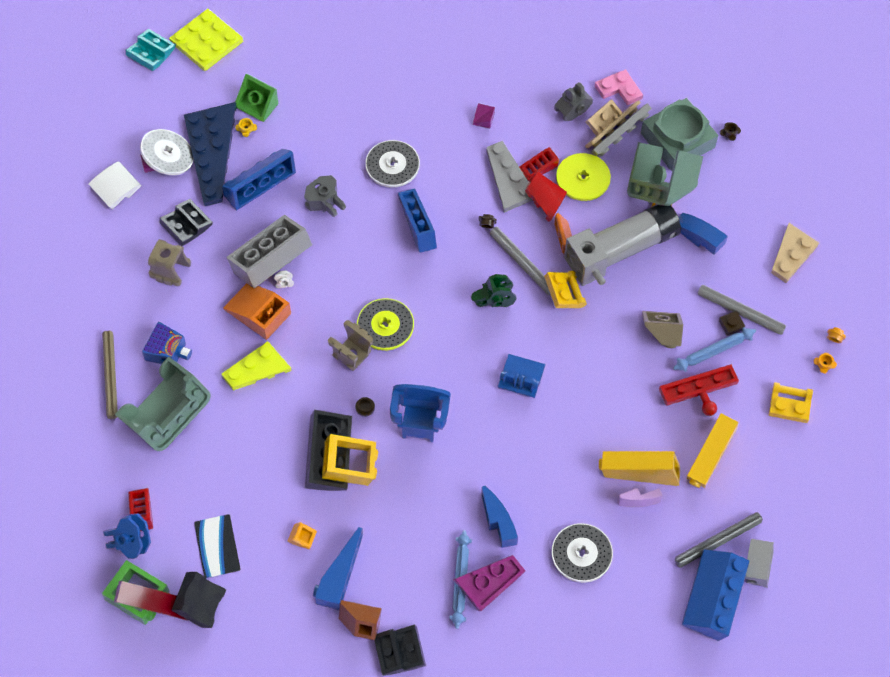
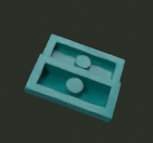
[126,29,176,71]

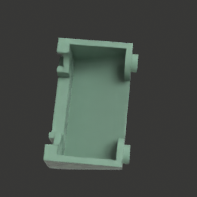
[115,357,211,451]

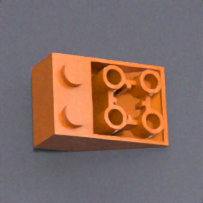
[223,283,291,340]

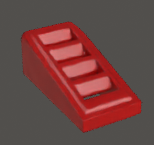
[519,147,559,182]
[128,488,153,531]

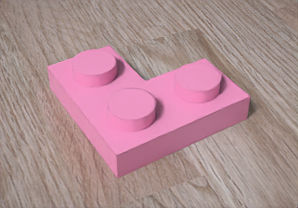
[595,69,643,105]

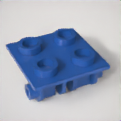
[498,354,546,398]

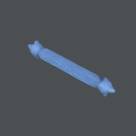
[673,327,756,372]
[449,530,472,629]

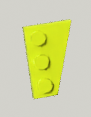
[221,341,292,391]

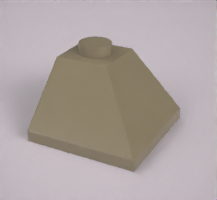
[642,311,683,348]

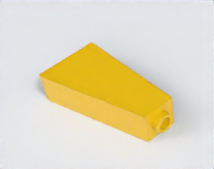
[687,413,739,488]
[599,451,680,486]

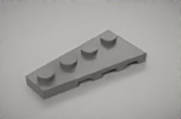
[591,103,652,157]
[486,141,533,213]

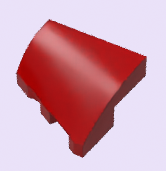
[525,171,567,222]

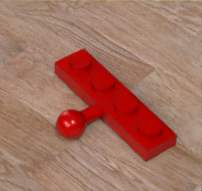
[659,364,739,416]

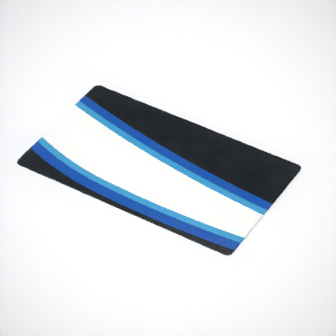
[194,514,241,578]

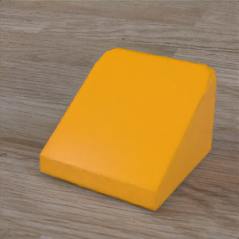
[287,522,317,549]

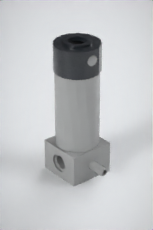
[564,204,681,286]

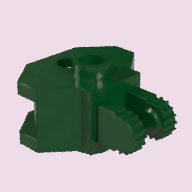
[471,274,517,308]

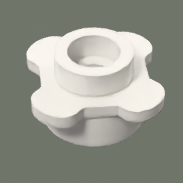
[274,271,294,288]

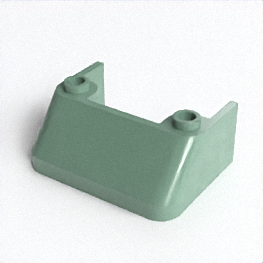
[627,142,703,206]

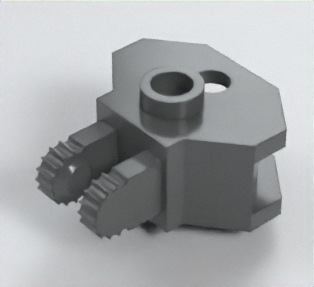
[554,82,593,121]
[304,175,346,217]

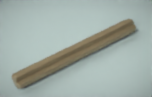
[102,330,118,419]

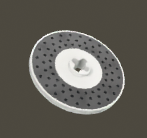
[140,129,193,175]
[366,140,420,188]
[552,523,613,583]

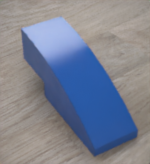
[678,213,728,255]
[481,485,518,548]

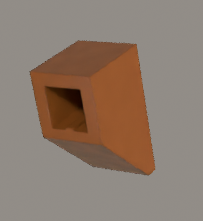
[338,600,382,640]

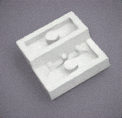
[89,161,142,209]

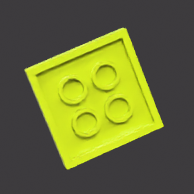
[169,9,244,71]

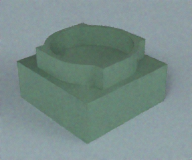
[641,98,719,171]

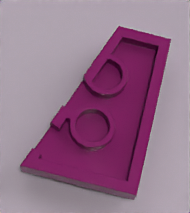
[453,555,526,612]

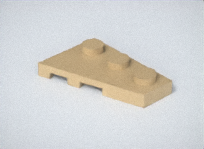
[771,223,819,283]

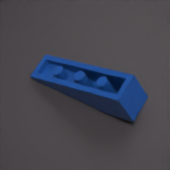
[398,188,437,253]
[313,527,363,610]

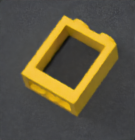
[322,434,378,486]

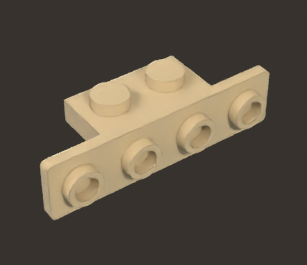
[585,99,641,148]

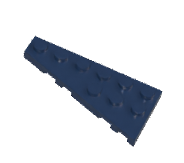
[184,102,237,206]

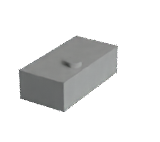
[226,215,312,288]

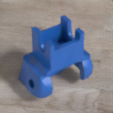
[390,384,451,442]

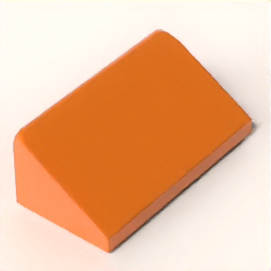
[554,213,572,254]

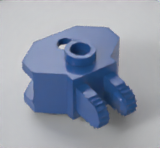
[103,513,151,559]

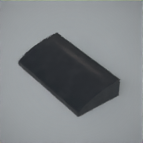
[305,410,352,491]

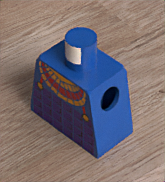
[142,322,192,364]

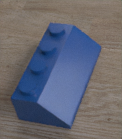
[222,149,296,211]
[681,549,750,641]

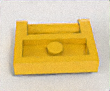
[544,271,587,308]
[768,382,813,423]

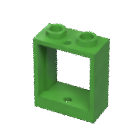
[102,560,170,625]

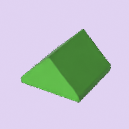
[235,74,279,122]

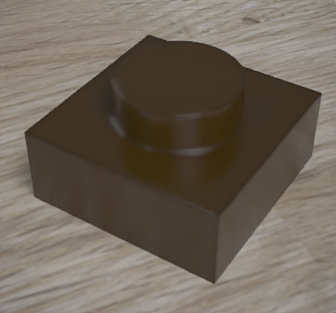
[719,311,745,336]

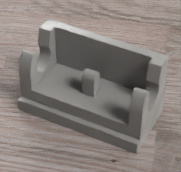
[745,539,774,588]

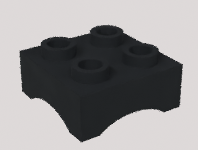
[172,572,226,628]

